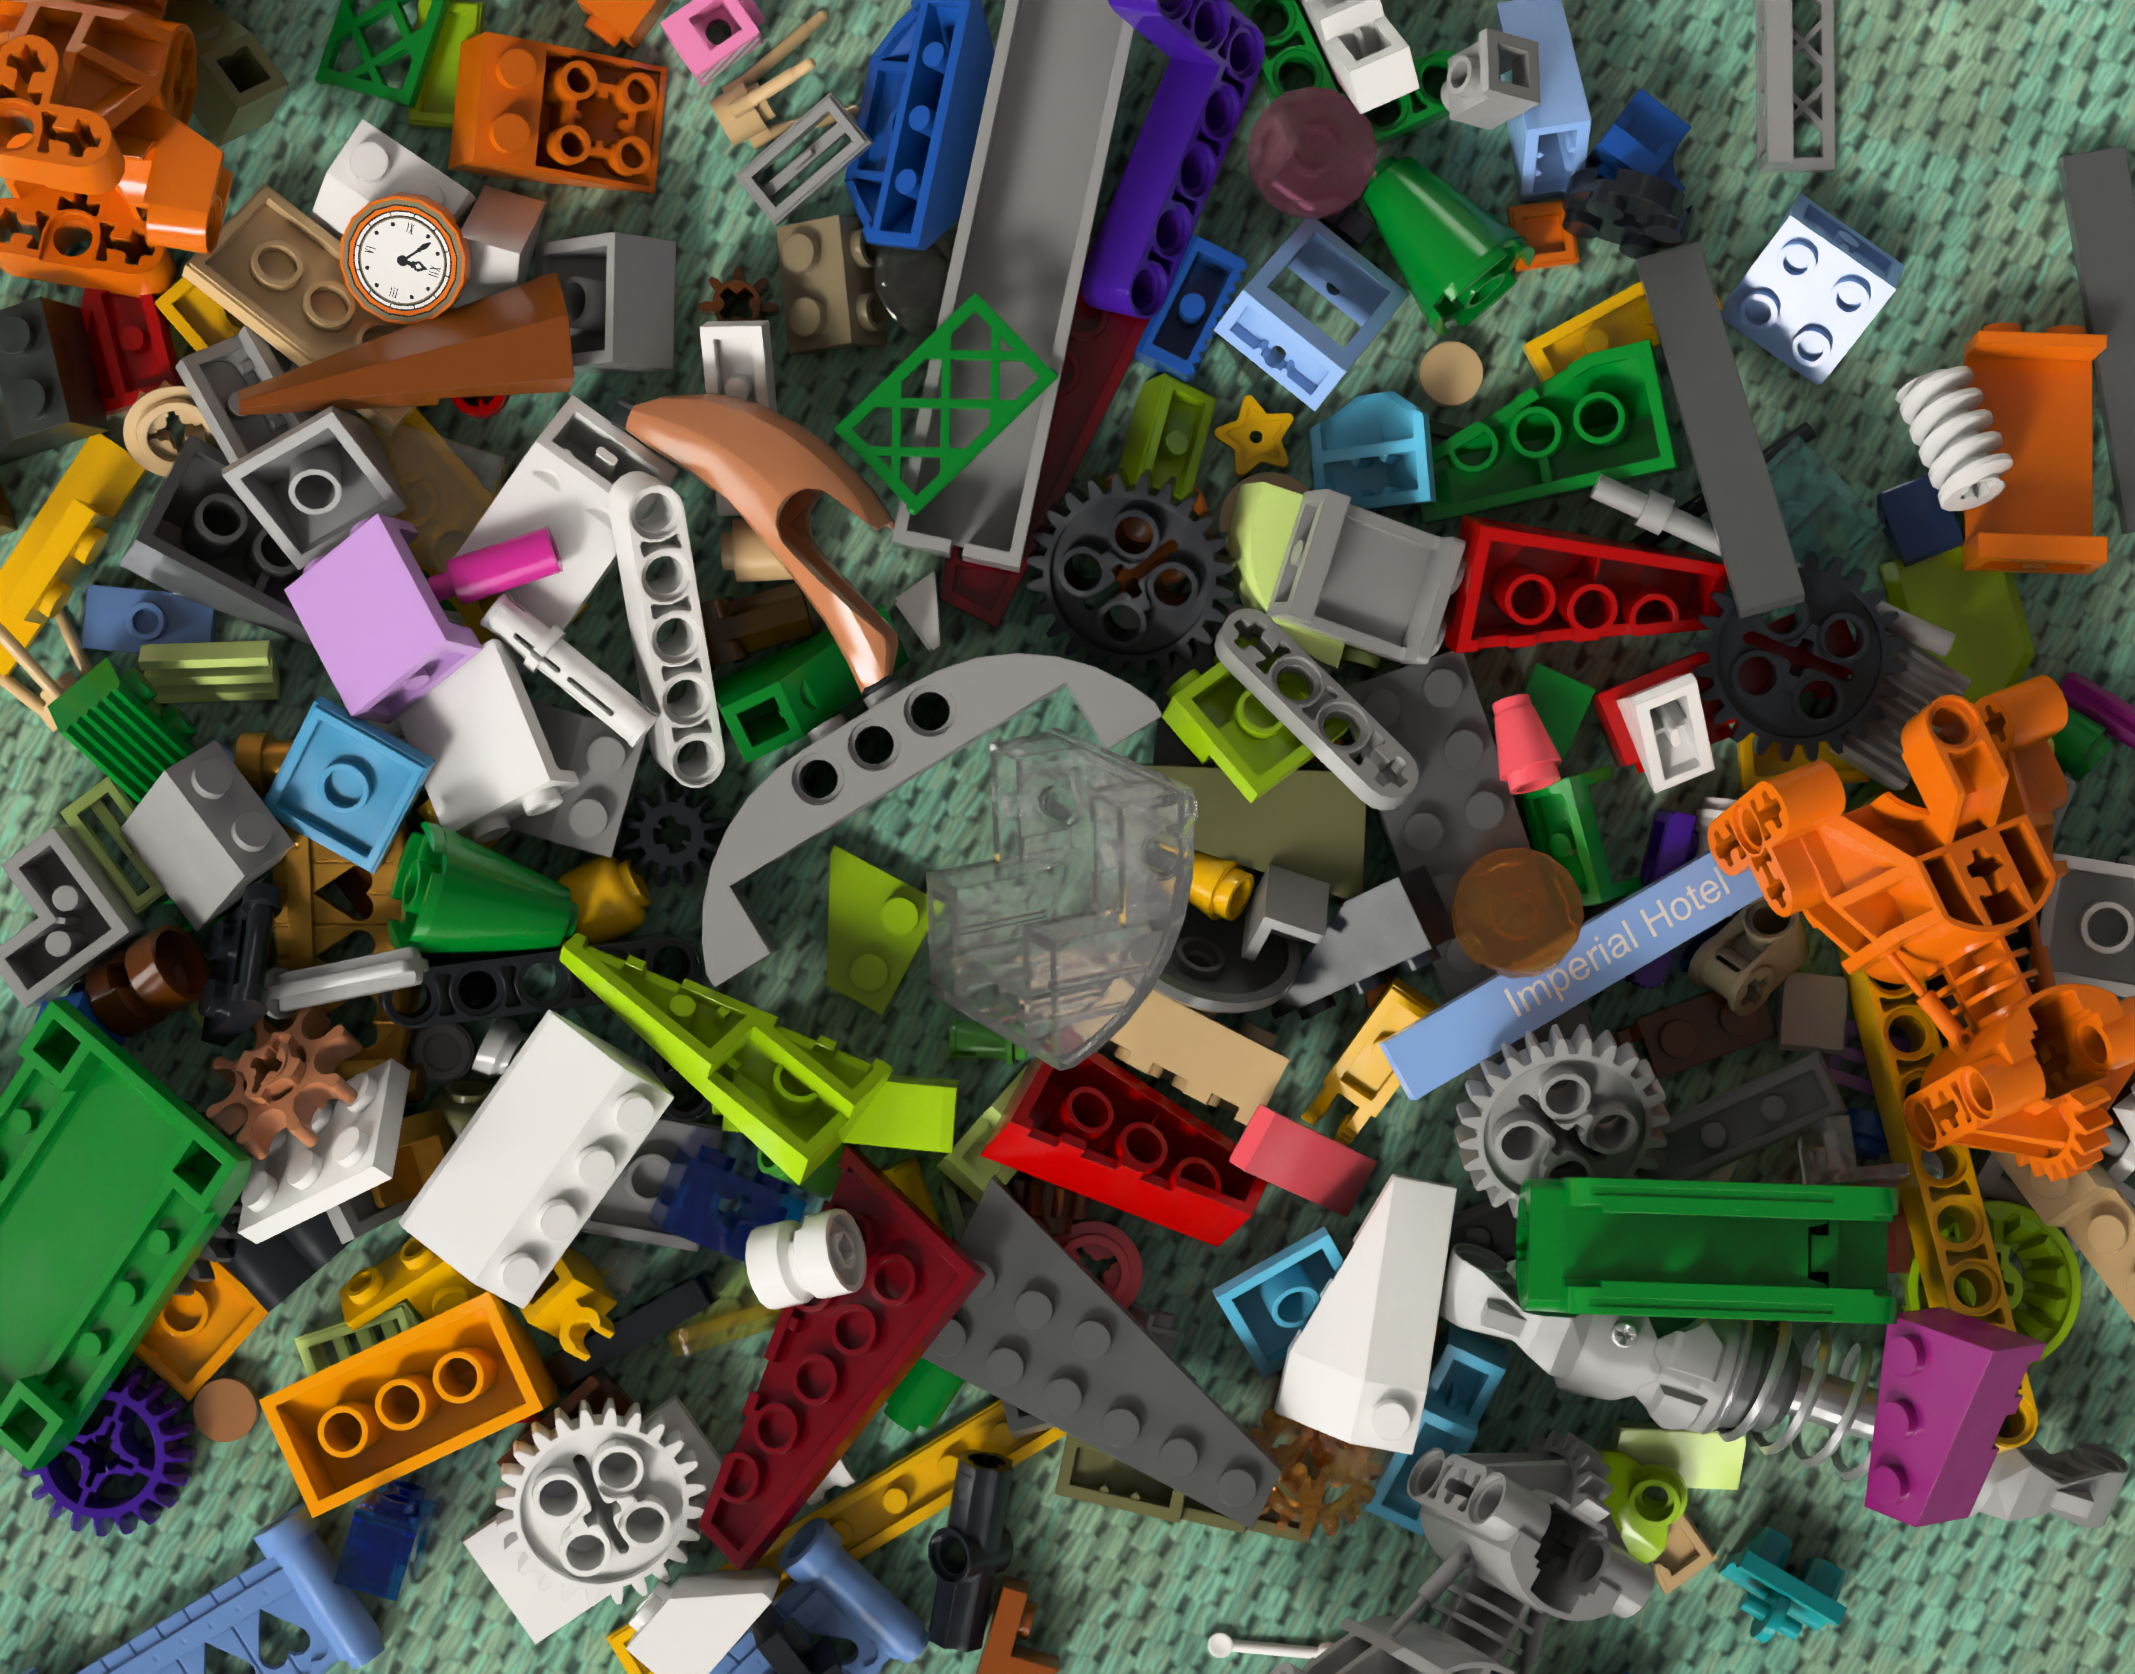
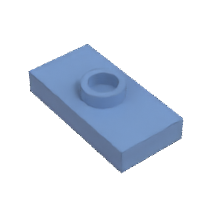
[82,584,218,654]

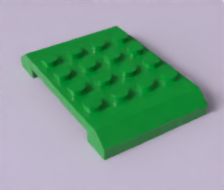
[0,999,252,1471]

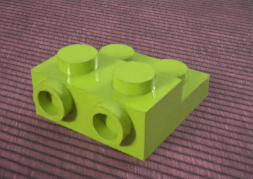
[1162,636,1350,804]

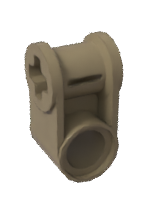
[1688,895,1810,1016]

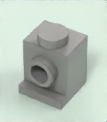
[1441,28,1541,130]

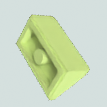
[1612,1421,1746,1490]

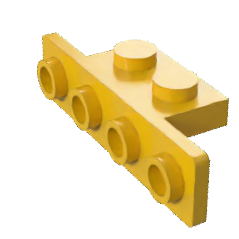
[0,433,148,675]
[339,1237,504,1331]

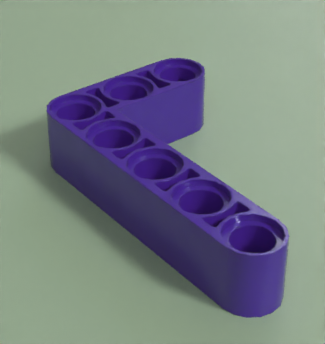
[1081,0,1265,319]

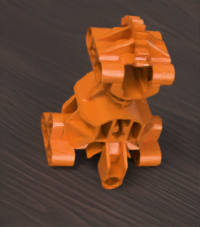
[0,0,234,298]
[1707,675,2135,1182]

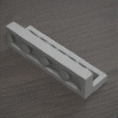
[1755,0,1836,173]

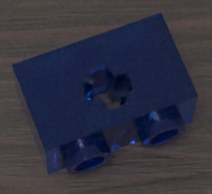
[648,1144,807,1262]
[334,1480,439,1601]

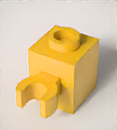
[518,1247,618,1362]

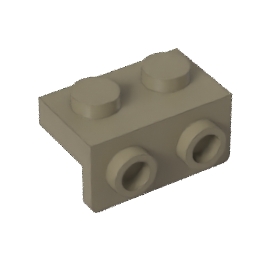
[776,214,888,355]

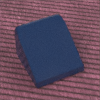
[1877,474,1964,568]

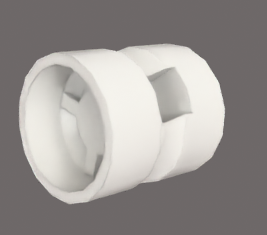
[745,1208,867,1310]

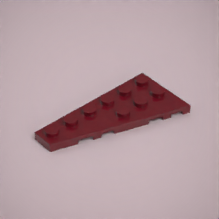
[940,244,1150,629]
[698,1146,986,1571]

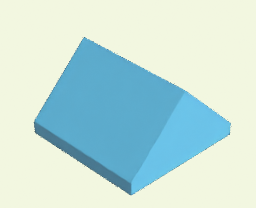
[1212,1226,1344,1379]

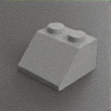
[535,232,677,374]

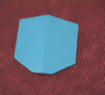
[1309,391,1436,511]

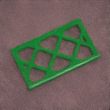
[315,0,452,109]
[834,292,1058,516]

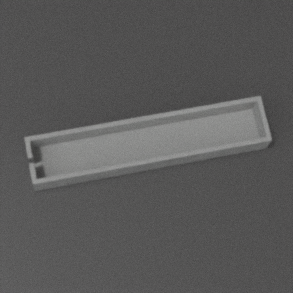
[892,0,1135,573]

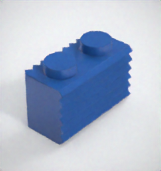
[1133,235,1248,384]

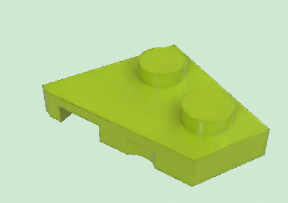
[826,845,943,1015]

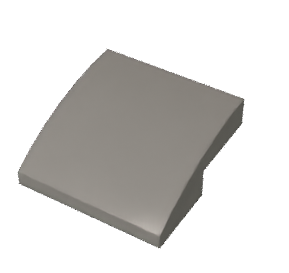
[175,325,362,464]

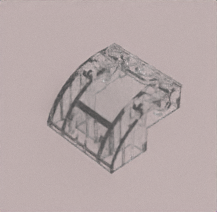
[926,727,1198,1071]

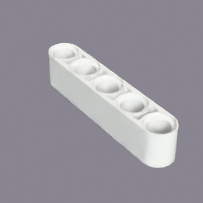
[608,471,725,788]

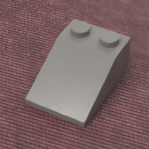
[509,700,648,858]

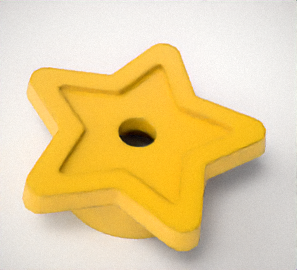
[1213,395,1295,477]

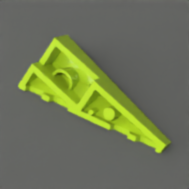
[559,933,893,1186]

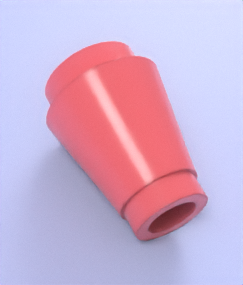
[1492,694,1563,794]

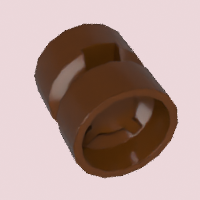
[85,924,211,1038]

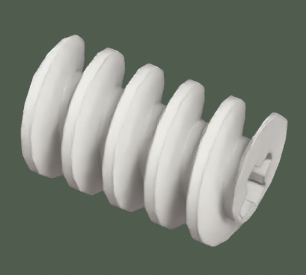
[1895,366,2013,511]

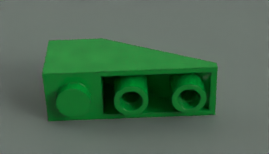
[713,604,910,764]

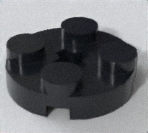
[1562,167,1695,259]

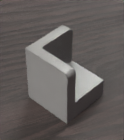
[1241,864,1330,961]

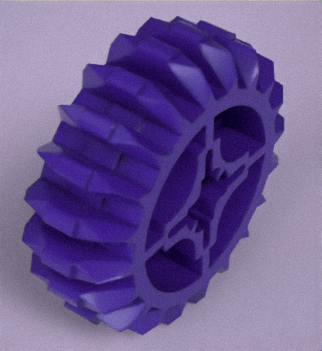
[21,1366,198,1537]

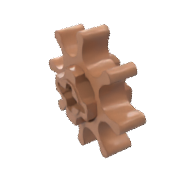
[206,1006,362,1160]

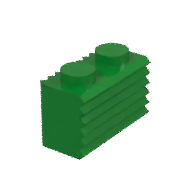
[47,657,198,803]

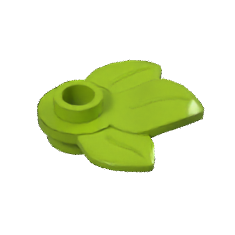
[1597,1449,1688,1564]

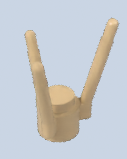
[710,10,860,150]
[0,608,93,733]

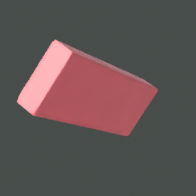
[1229,1104,1377,1217]

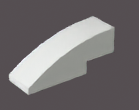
[1295,0,1420,114]

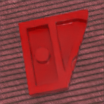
[81,288,184,417]

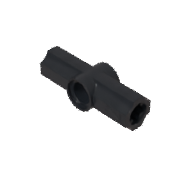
[928,1449,1014,1652]

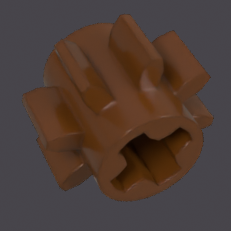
[698,267,780,321]
[1012,1175,1091,1234]

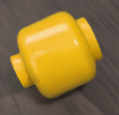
[558,855,652,944]

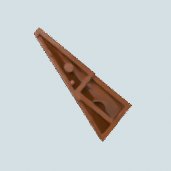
[238,273,574,415]

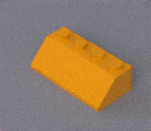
[259,1291,561,1518]

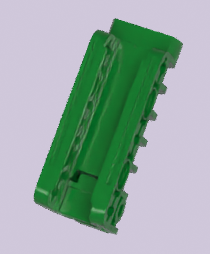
[1516,1177,1899,1324]

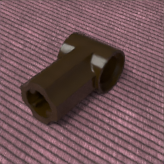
[700,583,815,670]

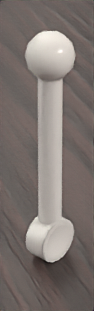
[1208,1631,1334,1659]

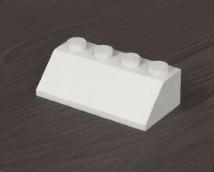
[398,1009,674,1309]

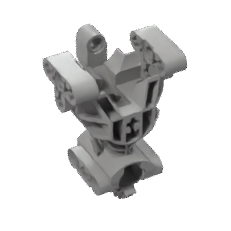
[1269,1430,1655,1674]

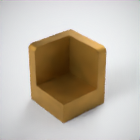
[371,1107,452,1208]

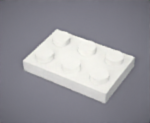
[237,1058,410,1244]

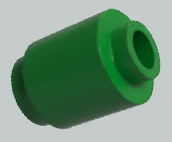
[883,1357,965,1433]

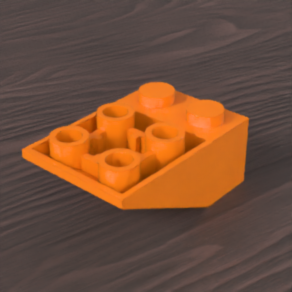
[448,31,668,194]

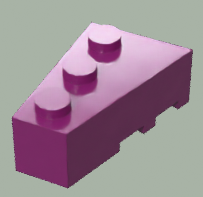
[1864,1307,2047,1527]

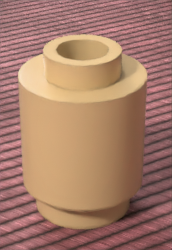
[720,518,813,582]

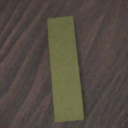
[1055,1434,1323,1544]

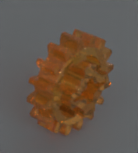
[1249,1408,1382,1538]

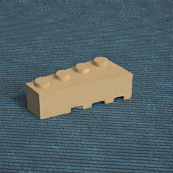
[1021,933,1290,1126]

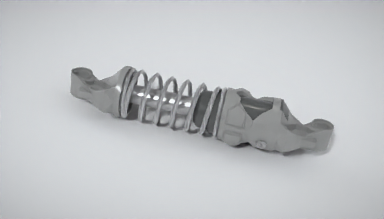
[1438,1243,2130,1528]

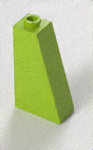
[712,1074,960,1153]

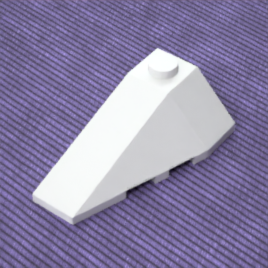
[1274,1174,1457,1455]

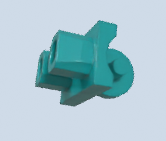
[1718,1526,1847,1644]

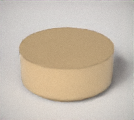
[1418,341,1483,407]

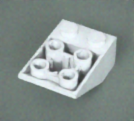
[454,395,678,631]

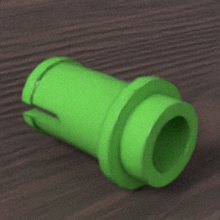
[949,1015,1028,1066]

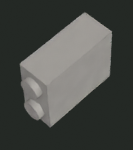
[119,740,295,932]

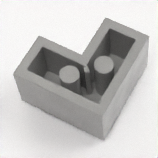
[0,827,149,1008]

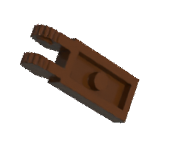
[1595,989,1777,1079]

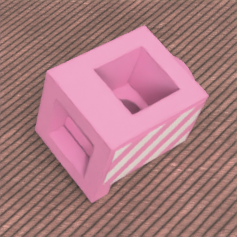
[660,0,766,87]

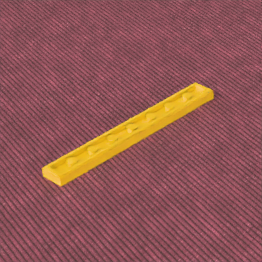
[606,1398,1067,1674]

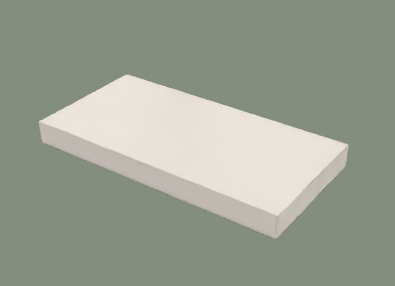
[463,1394,723,1644]

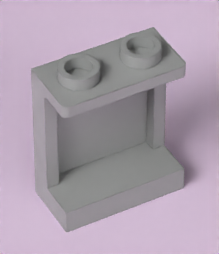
[1266,489,1466,664]

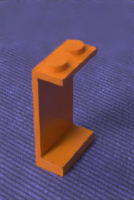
[1962,322,2108,575]

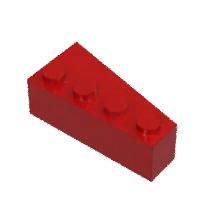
[1442,515,1727,653]
[980,1028,1268,1247]

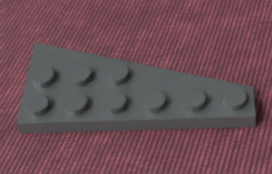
[921,1174,1283,1530]

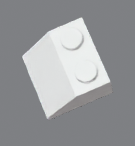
[310,119,477,242]
[626,1567,782,1674]

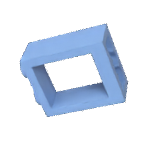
[1214,214,1410,411]

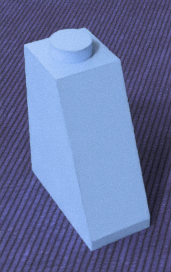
[1495,0,1591,203]

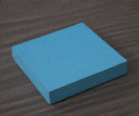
[263,695,436,874]

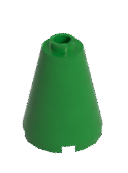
[1363,156,1535,336]
[388,821,579,953]

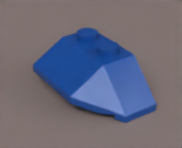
[845,0,995,251]

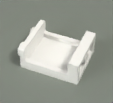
[397,639,580,844]

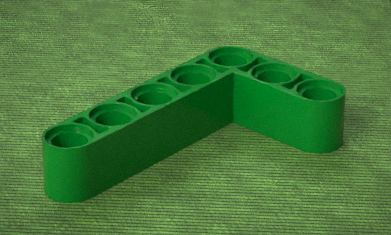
[1228,0,1455,172]

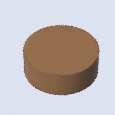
[193,1375,261,1442]

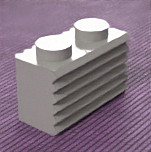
[1827,641,1971,790]

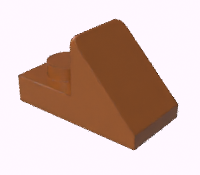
[976,1575,1060,1674]

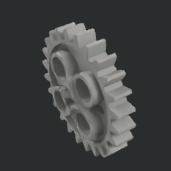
[1454,1024,1670,1219]

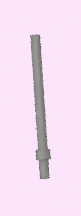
[1590,474,1955,657]

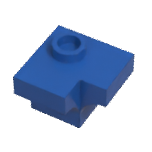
[1587,88,1692,192]

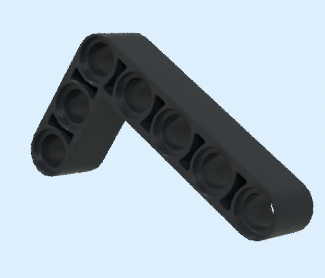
[378,933,713,1122]

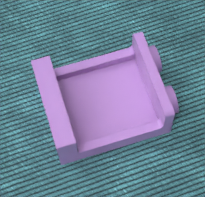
[284,513,483,724]

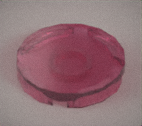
[1247,86,1377,220]

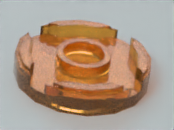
[1451,847,1584,978]

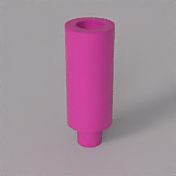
[428,527,563,605]

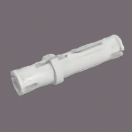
[480,592,659,748]

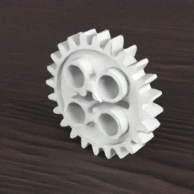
[495,1398,706,1606]

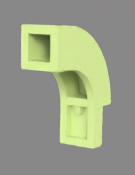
[1229,482,1395,670]

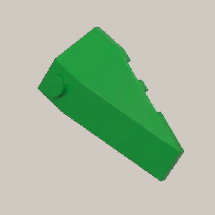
[1420,339,1684,524]

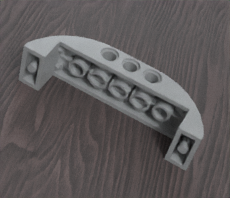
[702,653,1163,988]

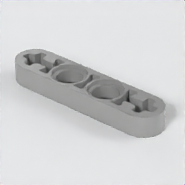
[1214,608,1419,811]

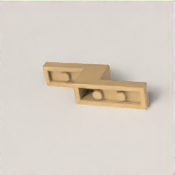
[1990,1151,2135,1323]

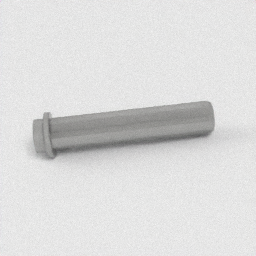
[265,946,429,1019]

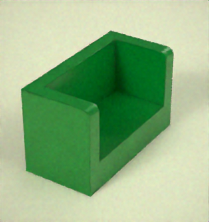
[1520,765,1642,913]

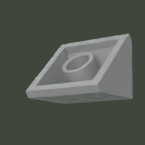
[222,406,407,570]

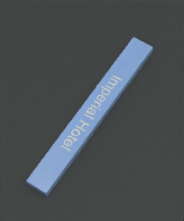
[1378,849,1763,1100]

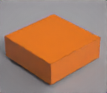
[1506,200,1580,272]

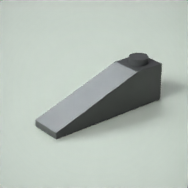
[118,434,314,647]

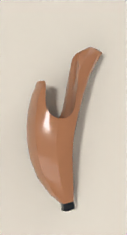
[612,393,898,695]

